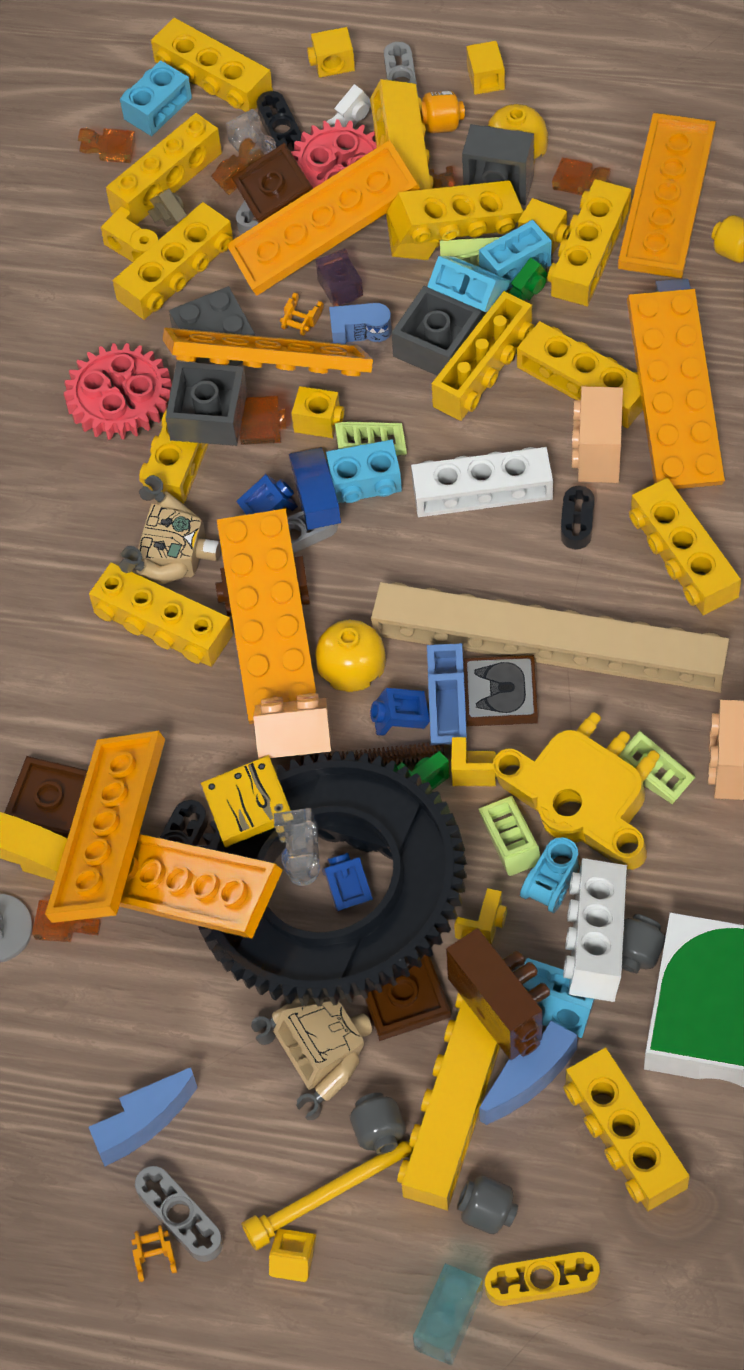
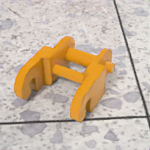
[280,293,324,336]
[131,1225,177,1282]

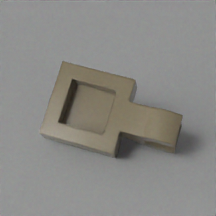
[148,189,187,227]

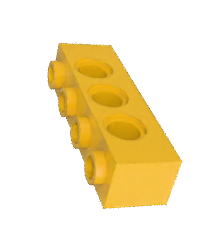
[151,18,273,114]
[106,113,222,225]
[547,179,631,307]
[387,180,524,244]
[112,202,233,320]
[517,321,643,429]
[139,409,208,504]
[629,478,741,616]
[563,1047,690,1212]

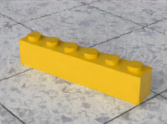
[370,79,441,260]
[397,993,500,1211]

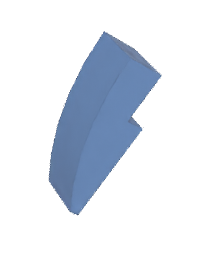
[427,643,467,745]
[479,1021,578,1125]
[89,1067,198,1166]

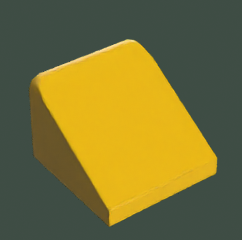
[269,1229,316,1282]

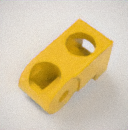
[101,206,158,262]

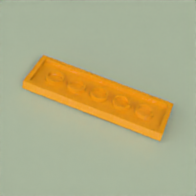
[618,113,716,279]
[226,140,421,296]
[627,289,725,489]
[163,327,373,376]
[217,508,316,724]
[45,730,165,923]
[119,834,283,939]

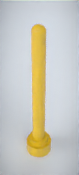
[241,1141,413,1251]

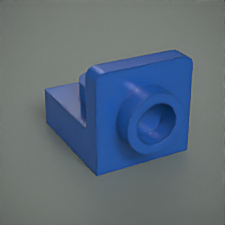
[236,474,298,515]
[370,688,430,736]
[322,853,373,911]

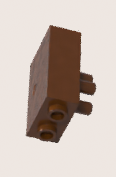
[446,928,550,1060]

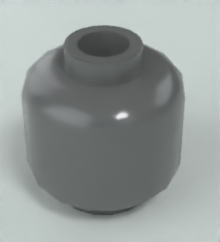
[622,914,665,974]
[350,1093,406,1154]
[457,1176,518,1234]

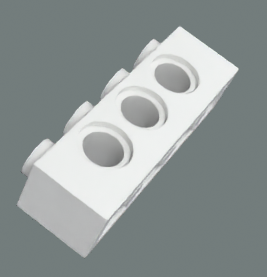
[411,447,553,517]
[563,858,627,1002]

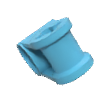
[520,837,579,913]

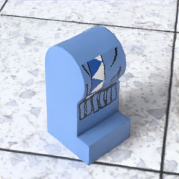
[329,303,392,344]

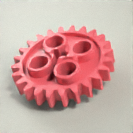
[291,119,377,188]
[64,343,172,440]

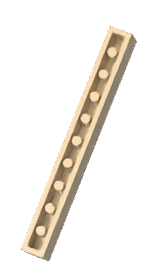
[371,582,729,693]

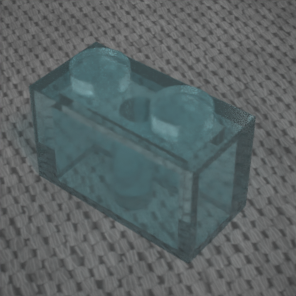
[413,1263,483,1366]

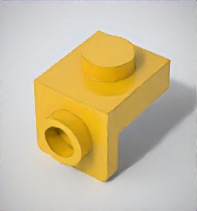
[454,888,507,945]

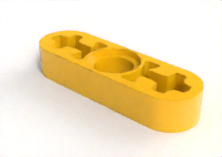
[485,1252,600,1306]

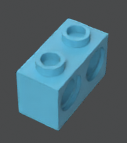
[120,60,192,136]
[479,220,552,290]
[427,256,510,312]
[326,439,402,503]
[523,958,595,1038]

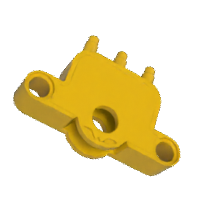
[493,712,660,870]

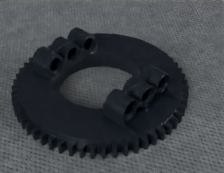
[198,751,467,1007]

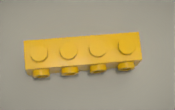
[431,291,534,421]
[89,562,233,667]

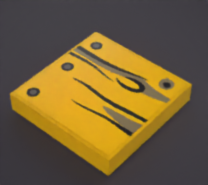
[201,755,294,847]

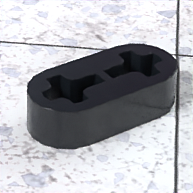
[561,486,594,550]

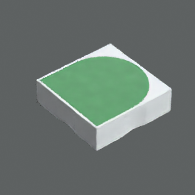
[644,913,744,1087]

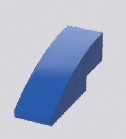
[289,447,341,530]

